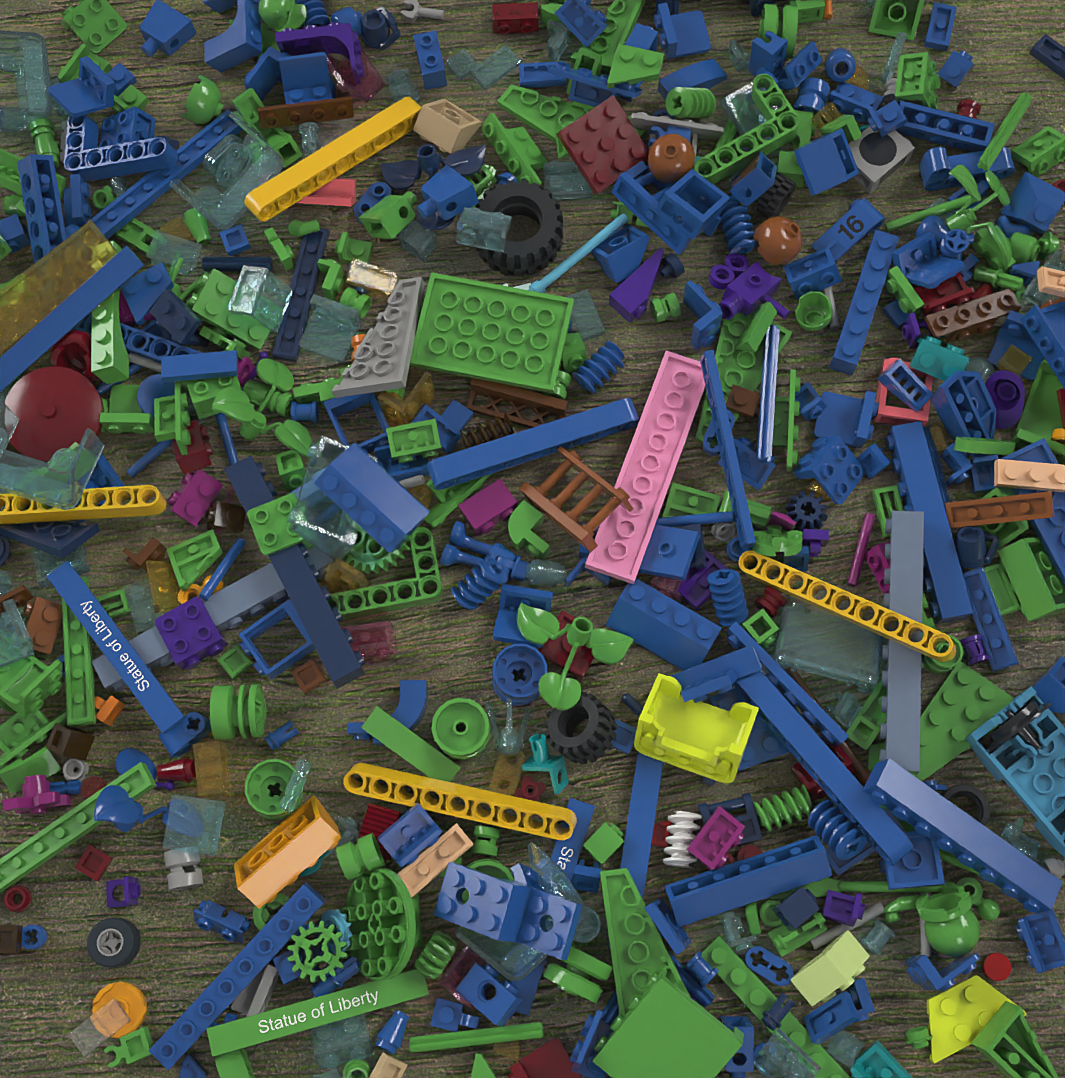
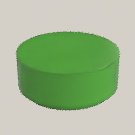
[759,900,783,928]

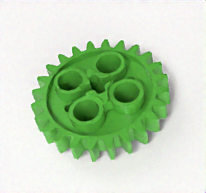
[336,516,414,574]

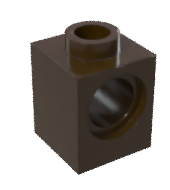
[46,723,95,761]

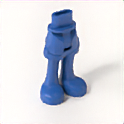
[440,521,531,582]

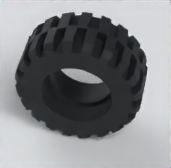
[472,180,563,276]

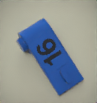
[811,198,886,263]

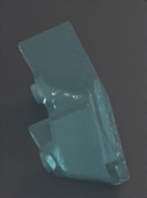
[0,30,52,132]
[169,111,283,230]
[0,402,104,510]
[456,842,587,981]

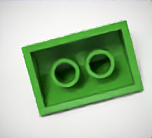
[997,537,1065,622]

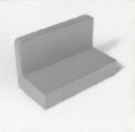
[231,963,280,1017]

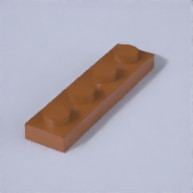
[945,491,1055,528]

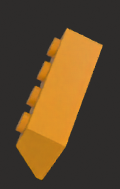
[233,795,341,909]

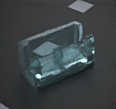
[1021,249,1065,308]

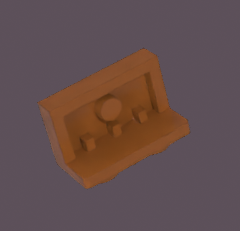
[14,597,63,655]

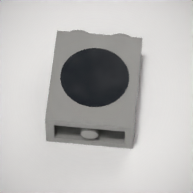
[848,126,915,194]

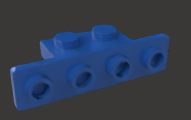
[548,62,642,107]
[671,645,762,703]

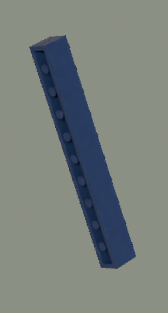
[224,455,366,689]

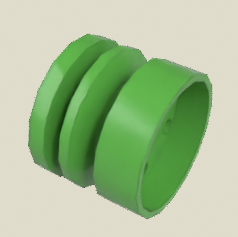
[210,683,266,740]
[245,759,304,820]

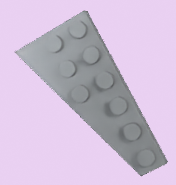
[332,277,425,398]

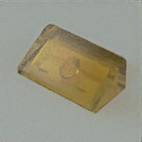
[146,561,180,613]

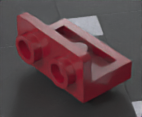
[914,271,975,317]

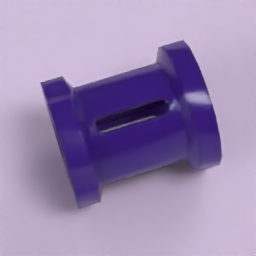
[959,634,990,666]

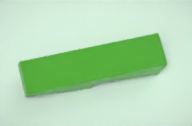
[361,706,461,782]

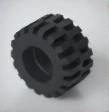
[544,691,617,764]

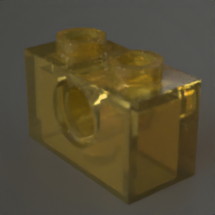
[193,740,231,800]

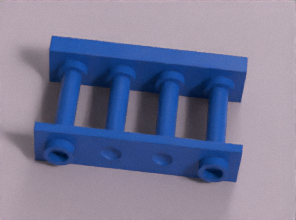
[611,165,722,255]

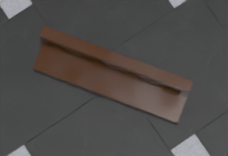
[466,378,568,428]

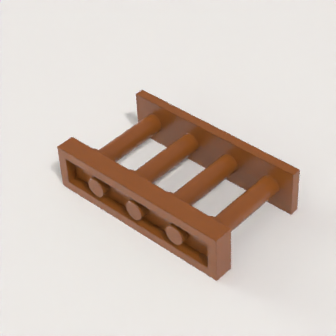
[519,446,633,553]

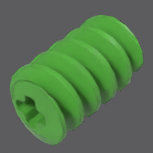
[666,87,716,118]
[753,784,812,833]

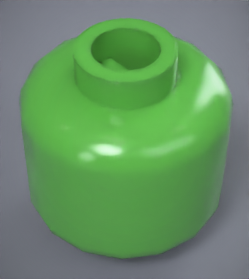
[1007,232,1040,264]

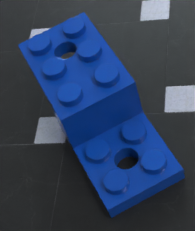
[434,862,582,960]

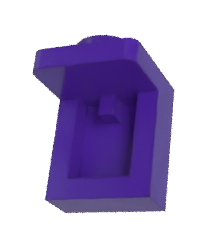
[822,890,865,927]

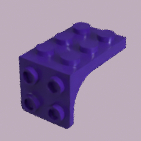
[275,22,364,85]

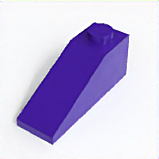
[609,247,664,323]

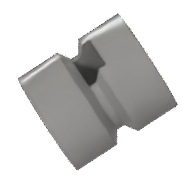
[164,846,204,891]

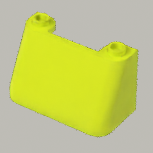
[634,673,759,783]

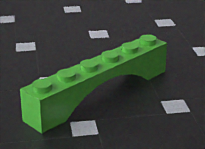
[91,241,129,385]

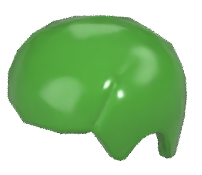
[258,0,292,28]
[795,291,833,331]

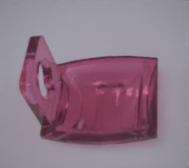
[440,945,489,1009]

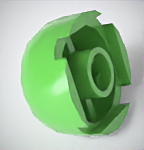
[181,74,224,124]

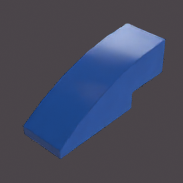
[658,59,727,101]

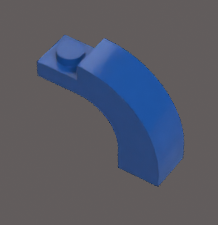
[347,680,428,747]

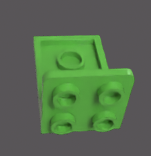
[185,269,282,351]
[0,630,62,718]

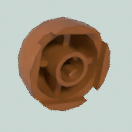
[648,133,696,184]
[754,216,803,266]

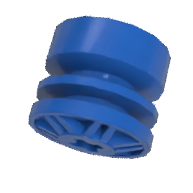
[492,644,547,706]

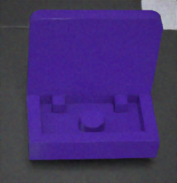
[155,597,228,670]

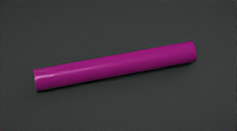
[847,513,875,587]

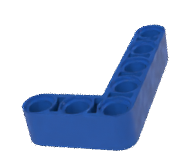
[64,114,178,182]

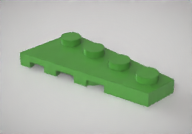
[570,0,646,72]

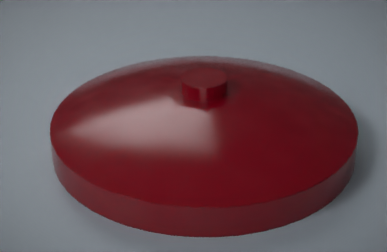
[2,366,104,464]

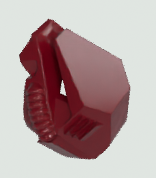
[50,330,98,383]

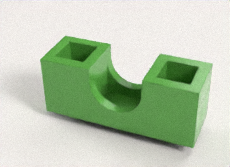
[776,110,816,187]

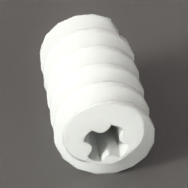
[663,811,702,869]

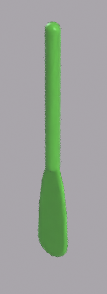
[769,877,956,900]

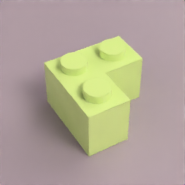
[790,930,870,1006]

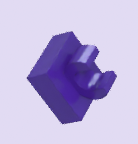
[802,529,829,557]

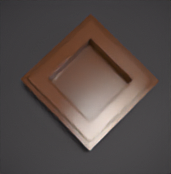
[291,658,327,694]

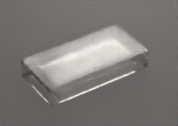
[69,998,131,1057]

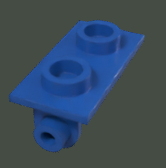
[194,900,251,944]

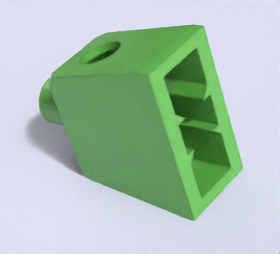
[358,191,417,239]

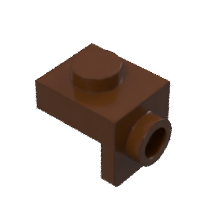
[726,384,761,424]
[122,537,167,572]

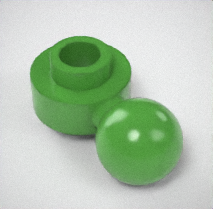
[956,877,1000,921]

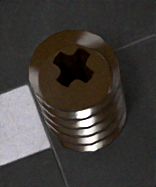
[459,413,514,449]

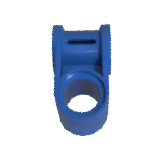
[158,712,211,758]

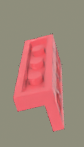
[261,173,356,207]

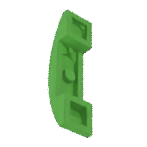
[846,662,925,751]

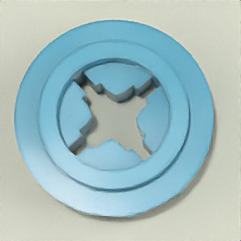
[320,909,353,954]

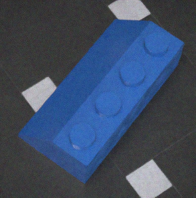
[314,443,430,553]
[605,579,722,671]

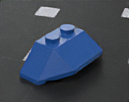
[931,370,996,459]

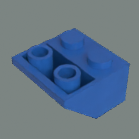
[794,128,859,196]

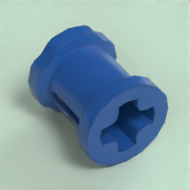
[291,401,319,423]
[683,951,719,988]

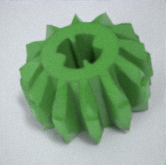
[415,930,457,979]

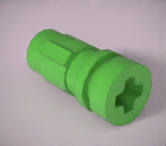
[29,118,60,169]
[243,379,296,418]

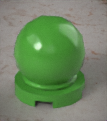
[915,885,980,957]

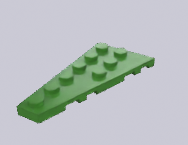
[497,84,648,143]
[695,311,792,448]
[913,661,1014,781]
[600,868,690,1017]

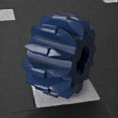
[785,491,828,532]

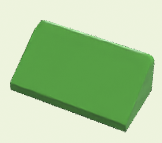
[735,302,777,352]

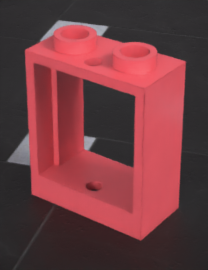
[873,358,933,427]

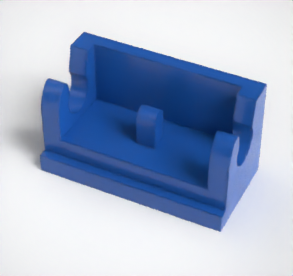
[748,31,788,78]

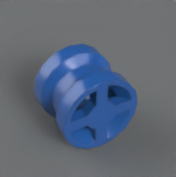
[939,229,969,258]

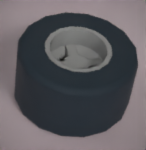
[87,918,141,967]

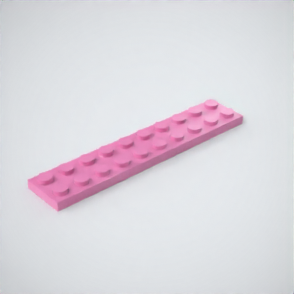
[585,351,705,584]

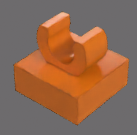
[95,695,126,726]

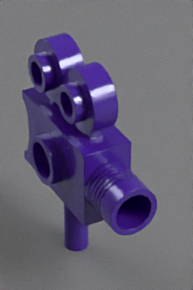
[708,253,790,320]

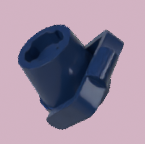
[361,6,401,51]
[954,526,999,568]

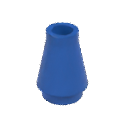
[375,1010,410,1055]

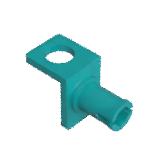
[522,734,569,794]

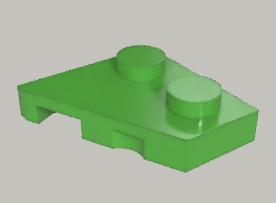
[607,43,664,89]

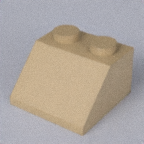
[413,99,482,154]

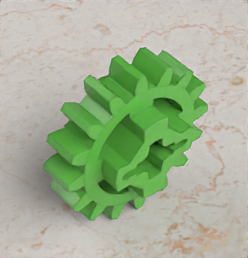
[287,921,348,983]

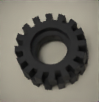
[756,173,797,218]

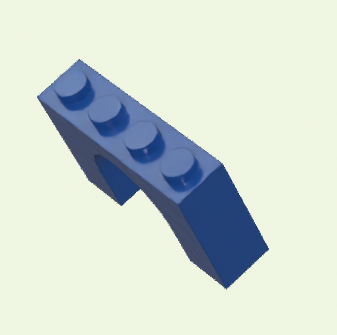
[203,0,262,72]

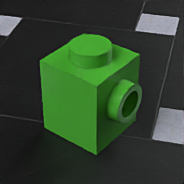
[741,609,779,649]

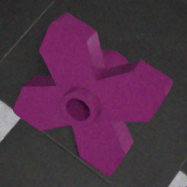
[2,775,72,815]

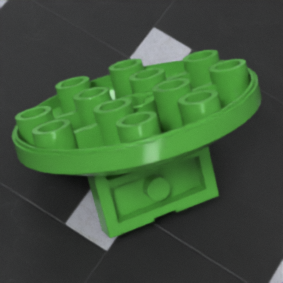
[341,868,424,980]

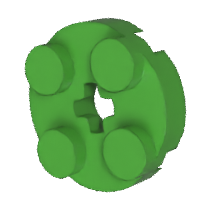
[752,525,803,557]

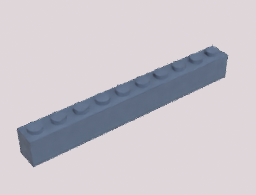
[880,511,924,775]
[91,536,337,692]

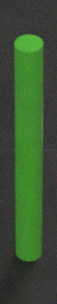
[885,195,981,233]

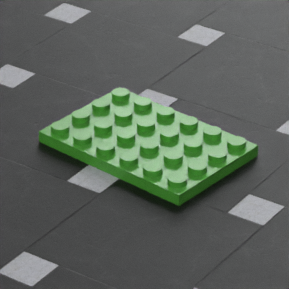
[410,272,575,394]

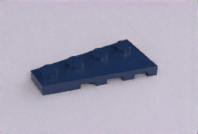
[0,520,99,558]

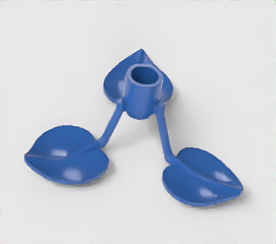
[94,748,204,838]

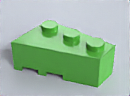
[971,1001,1059,1078]

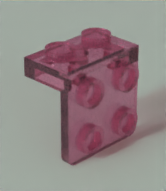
[326,49,386,103]

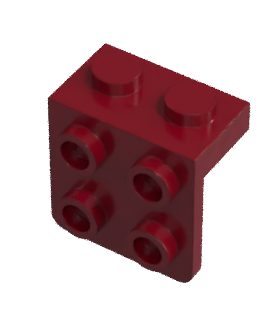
[508,1038,582,1078]

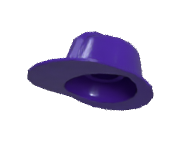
[986,370,1025,429]

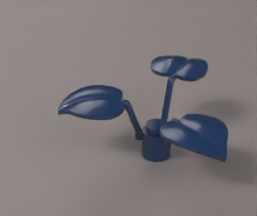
[381,144,486,230]

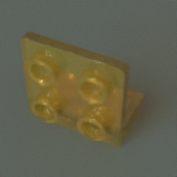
[377,372,435,425]

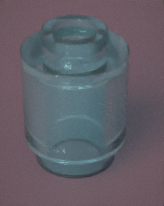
[526,559,565,586]

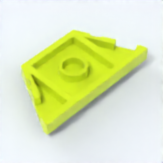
[927,975,1027,1064]

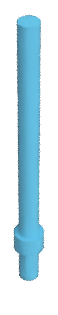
[529,213,628,293]

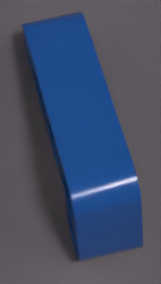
[919,147,1015,191]

